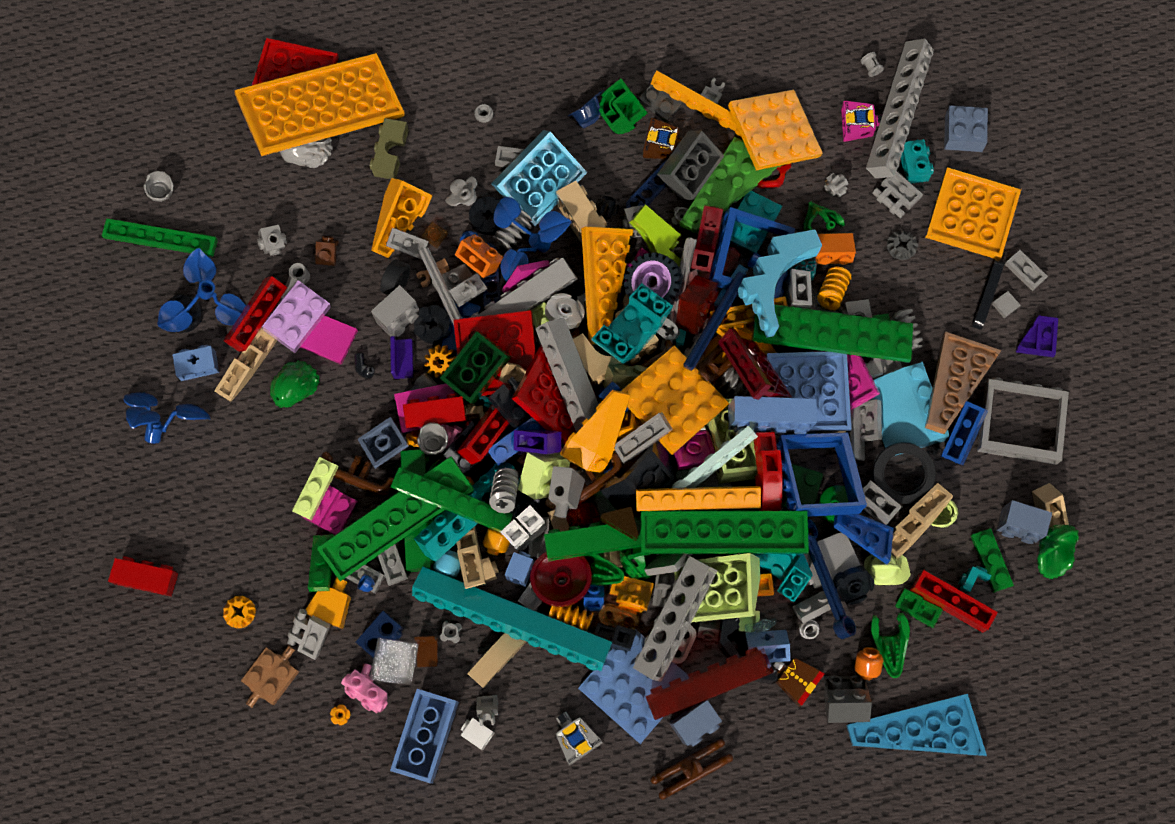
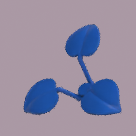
[494,197,572,282]
[157,248,246,332]
[123,393,211,443]

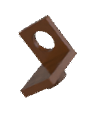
[414,636,438,667]

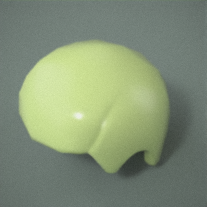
[931,500,958,528]

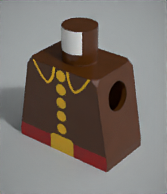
[773,658,824,707]

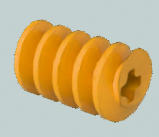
[817,267,852,310]
[548,605,594,632]

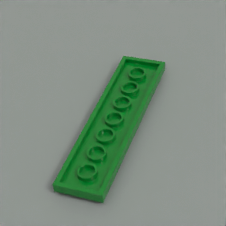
[752,305,913,363]
[317,456,474,581]
[641,511,809,554]

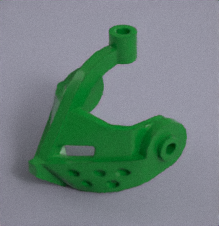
[803,201,845,232]
[619,547,662,580]

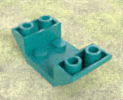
[591,283,673,364]
[734,554,813,602]

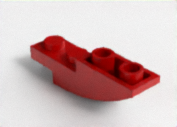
[753,432,782,511]

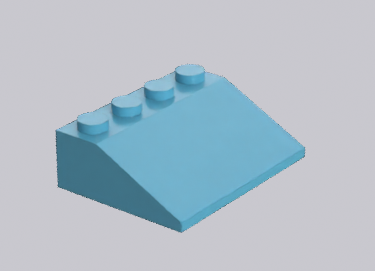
[491,130,587,226]
[868,362,950,456]

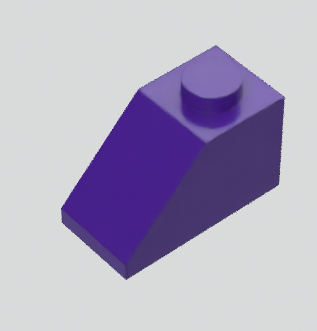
[513,430,562,454]

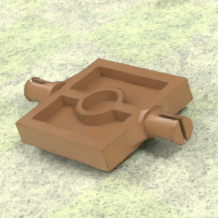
[241,645,299,708]

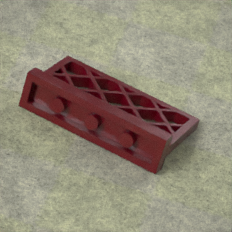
[718,328,793,400]

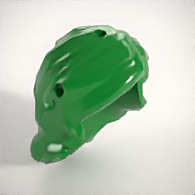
[270,361,320,408]
[1037,524,1079,579]

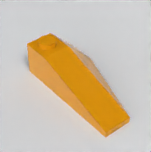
[560,390,630,473]

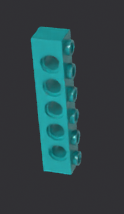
[414,461,520,562]

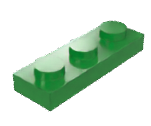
[971,528,1014,593]
[308,535,334,592]

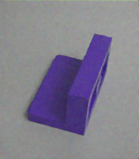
[390,336,414,379]

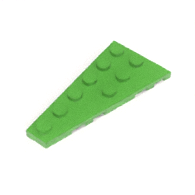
[680,137,782,234]

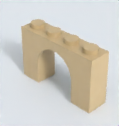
[573,308,659,387]

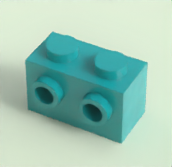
[900,139,934,184]

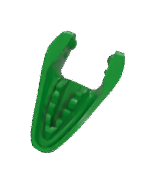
[587,554,625,585]
[871,613,910,678]

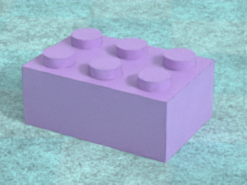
[262,280,330,353]

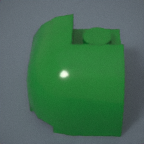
[599,78,648,134]

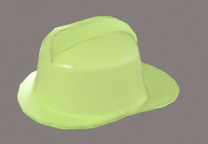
[864,554,911,585]

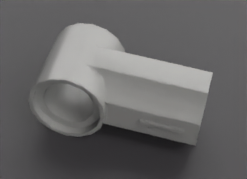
[281,263,310,299]

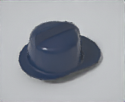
[568,90,604,128]

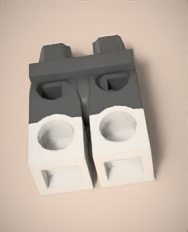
[501,505,547,552]

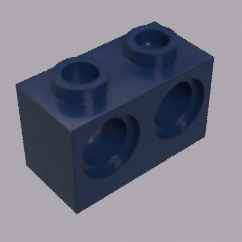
[356,611,404,660]

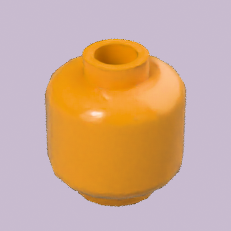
[483,528,510,556]

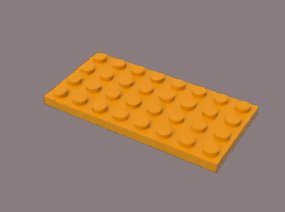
[235,53,404,156]

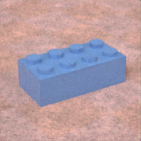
[728,396,817,434]
[390,689,459,784]

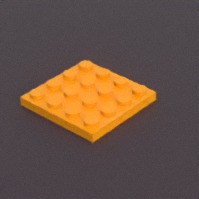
[728,90,823,170]
[925,167,1021,260]
[621,345,730,455]

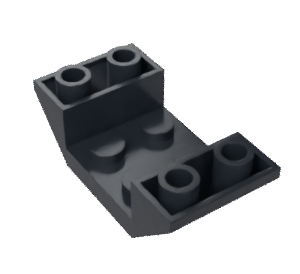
[599,441,677,514]
[717,618,778,684]

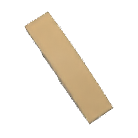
[215,328,277,401]
[891,483,953,560]
[457,526,486,589]
[468,633,526,688]

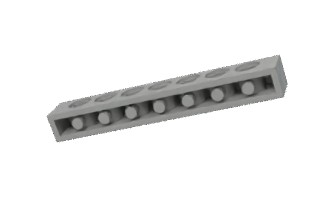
[866,39,934,178]

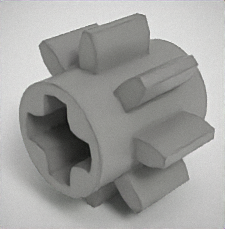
[824,173,848,197]

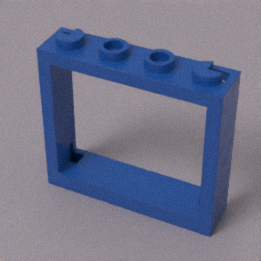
[708,207,795,299]
[776,433,867,517]

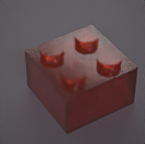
[676,275,718,335]

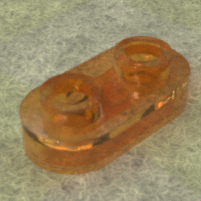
[599,604,639,630]

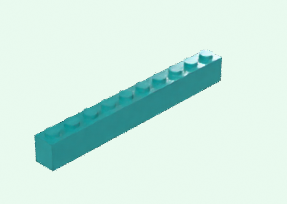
[412,567,612,671]

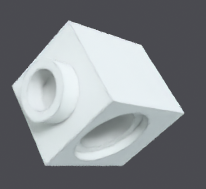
[461,718,494,750]

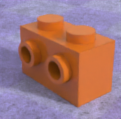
[814,233,856,265]
[455,234,503,278]

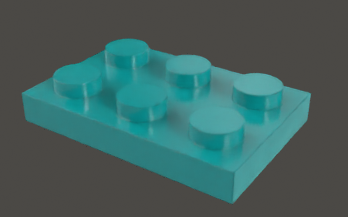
[730,191,782,254]

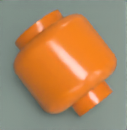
[854,647,883,680]

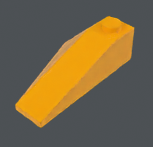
[371,178,432,258]

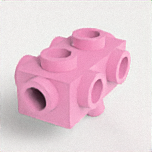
[341,664,388,714]

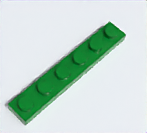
[102,218,218,257]
[391,467,513,533]

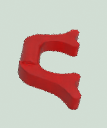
[757,164,791,189]

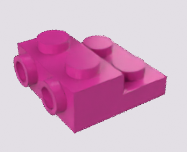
[302,486,358,535]

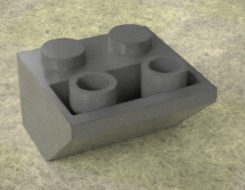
[823,675,872,723]

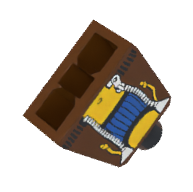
[643,118,682,159]

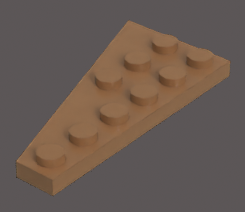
[925,332,1002,434]

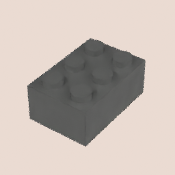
[657,131,724,200]

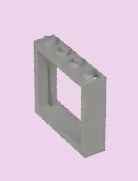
[977,378,1069,465]

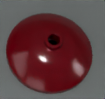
[530,552,592,607]

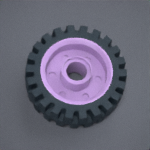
[624,253,684,305]

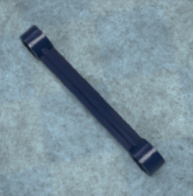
[808,519,856,639]

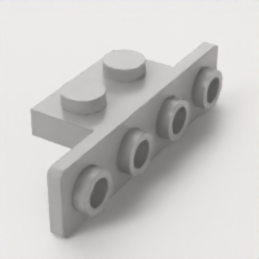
[849,399,882,461]

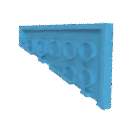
[846,694,987,756]

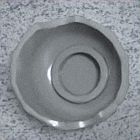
[144,171,174,202]
[417,423,448,455]

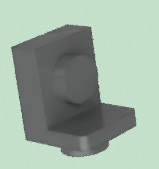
[698,619,721,641]

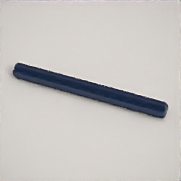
[683,272,747,371]

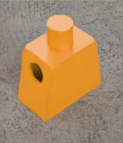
[305,577,351,629]

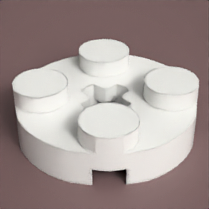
[545,293,585,329]

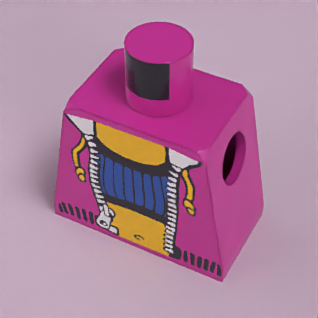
[841,101,882,141]

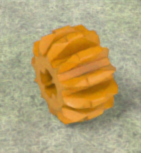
[424,345,457,378]

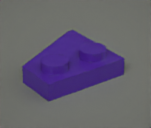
[1016,316,1058,357]

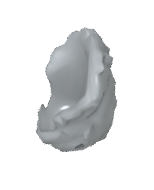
[279,138,333,169]

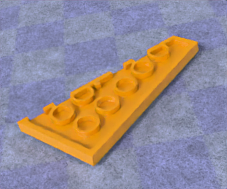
[581,227,634,345]

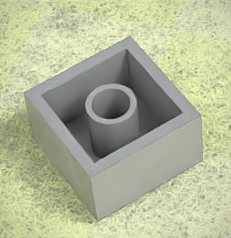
[371,285,419,337]

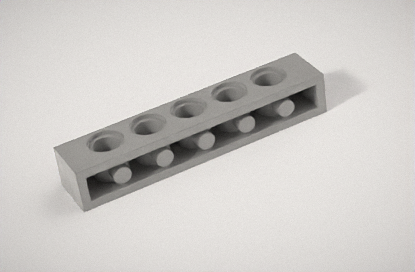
[633,556,718,682]

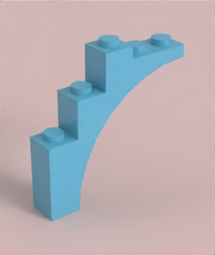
[738,230,822,338]

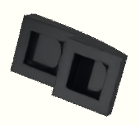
[593,622,637,651]

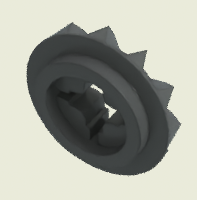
[887,230,918,260]

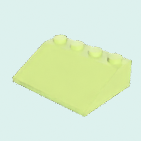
[674,553,760,622]

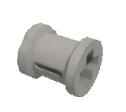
[861,52,884,77]

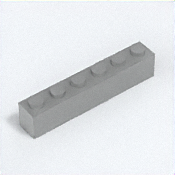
[469,258,578,318]
[535,317,599,433]

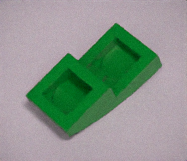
[895,589,943,629]

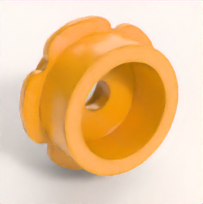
[330,705,351,725]

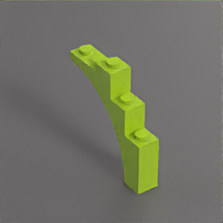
[629,205,693,334]

